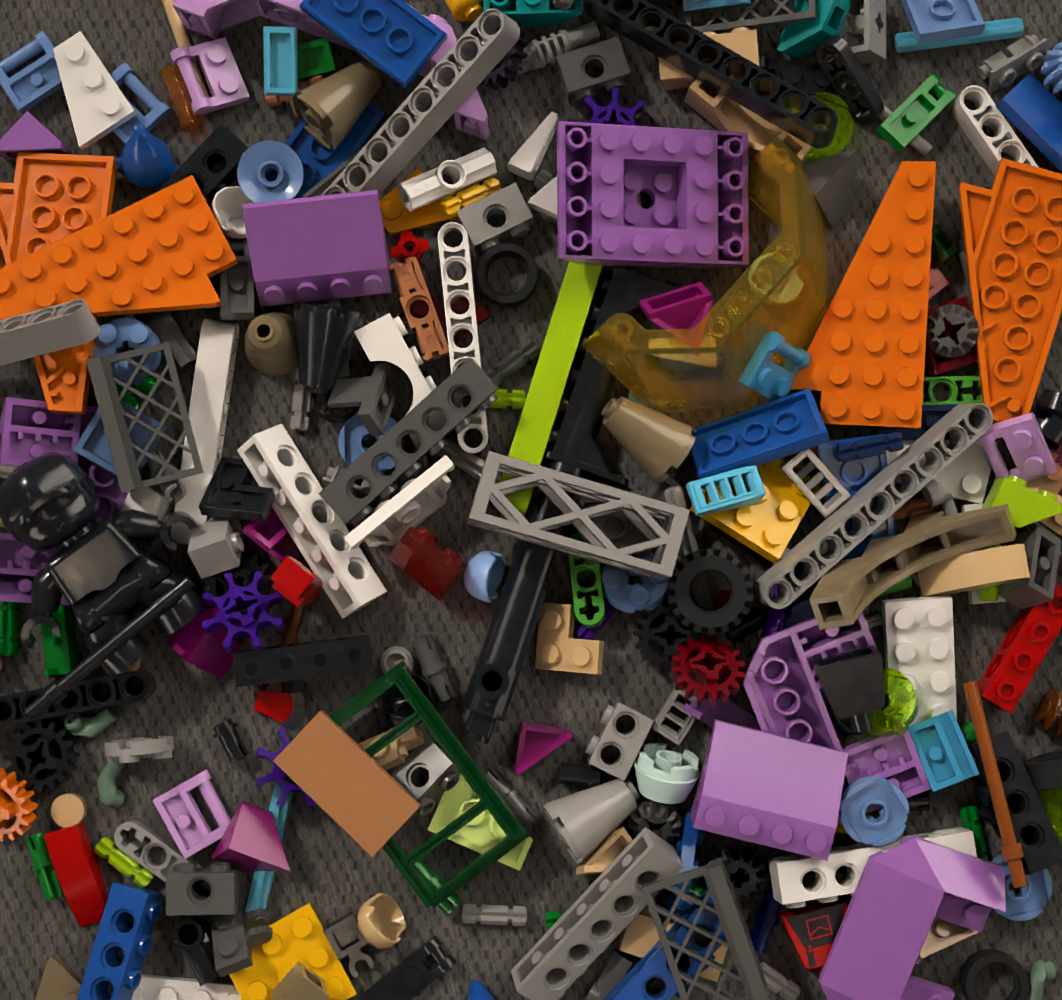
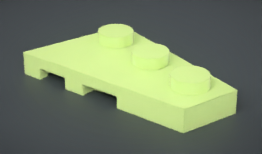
[428,774,533,871]

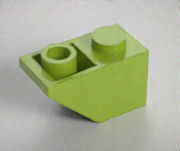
[982,475,1062,529]

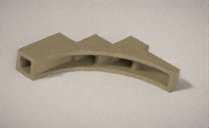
[809,504,1017,630]

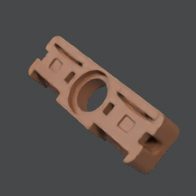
[389,257,449,362]

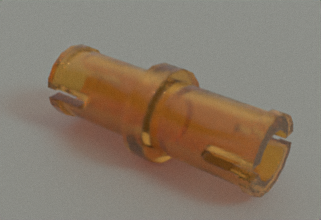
[159,64,202,132]

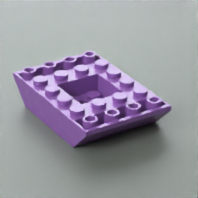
[557,121,749,269]

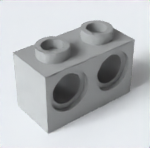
[585,700,654,781]

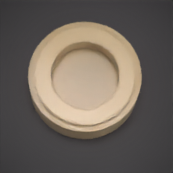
[51,793,87,827]

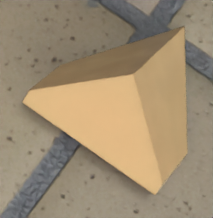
[576,827,633,875]

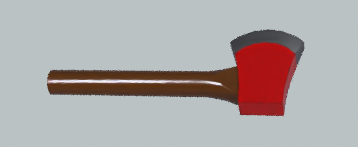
[253,604,306,729]

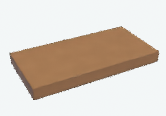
[273,710,421,857]

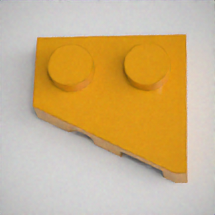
[379,168,458,236]

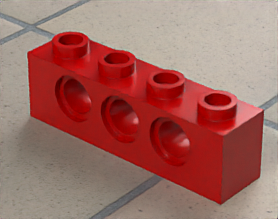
[977,583,1062,713]

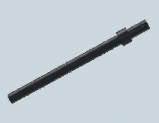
[24,576,195,719]

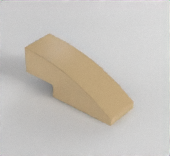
[917,544,1030,597]

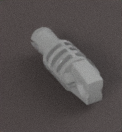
[516,21,601,74]

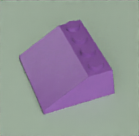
[242,190,392,307]
[690,719,848,861]

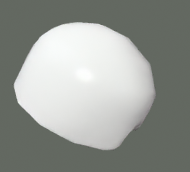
[211,186,254,239]

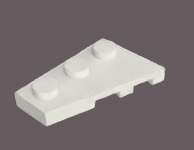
[53,31,137,151]

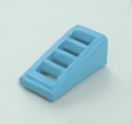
[686,465,765,516]

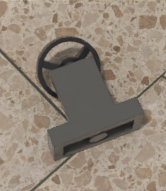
[312,363,400,436]

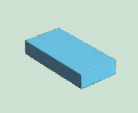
[263,26,298,96]

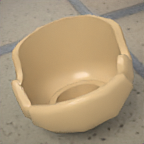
[357,893,406,949]

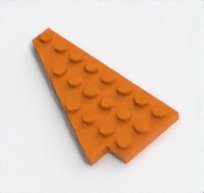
[0,152,118,415]
[958,158,1062,438]
[790,161,936,429]
[0,175,239,320]

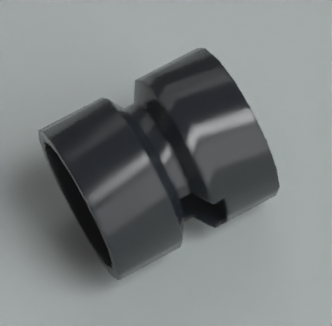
[1034,389,1062,450]

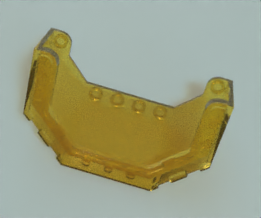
[582,136,830,413]

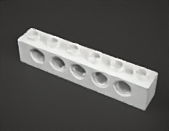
[237,424,387,619]
[768,827,977,908]

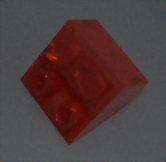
[388,525,465,601]

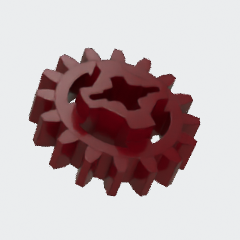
[670,635,745,707]

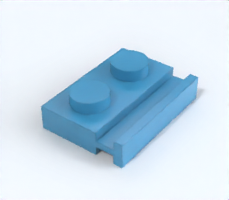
[907,710,979,792]

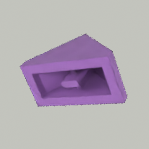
[0,111,70,160]

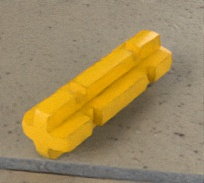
[440,177,502,217]

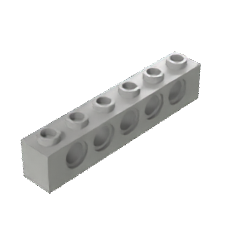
[511,827,683,1000]

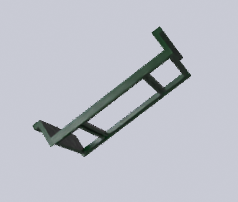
[329,660,531,908]

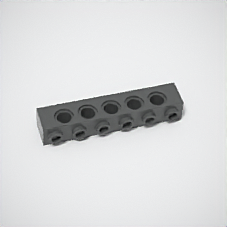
[319,357,500,524]

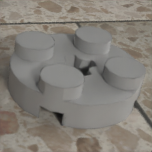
[104,735,174,763]

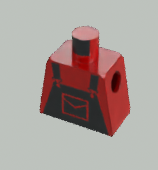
[779,897,847,974]

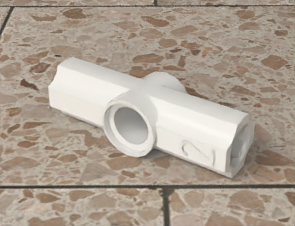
[397,147,497,212]

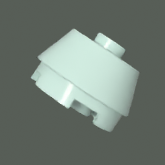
[634,743,700,804]

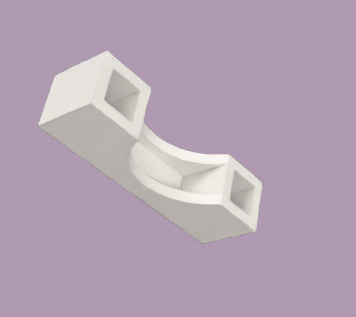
[354,313,453,450]

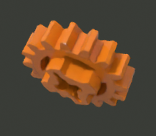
[0,768,38,842]

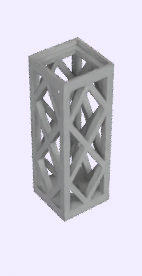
[467,451,690,580]

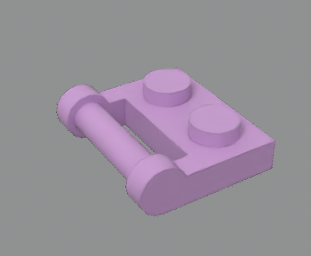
[170,37,250,115]
[976,412,1056,481]
[152,769,231,859]

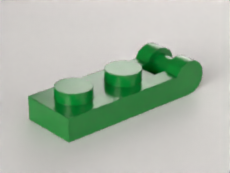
[876,73,957,153]

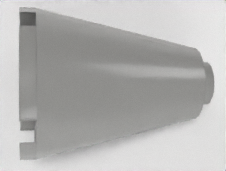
[543,778,640,865]

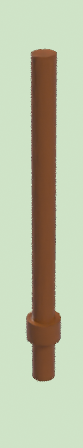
[963,681,1028,888]

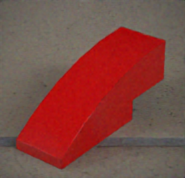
[270,556,322,607]
[44,822,108,927]

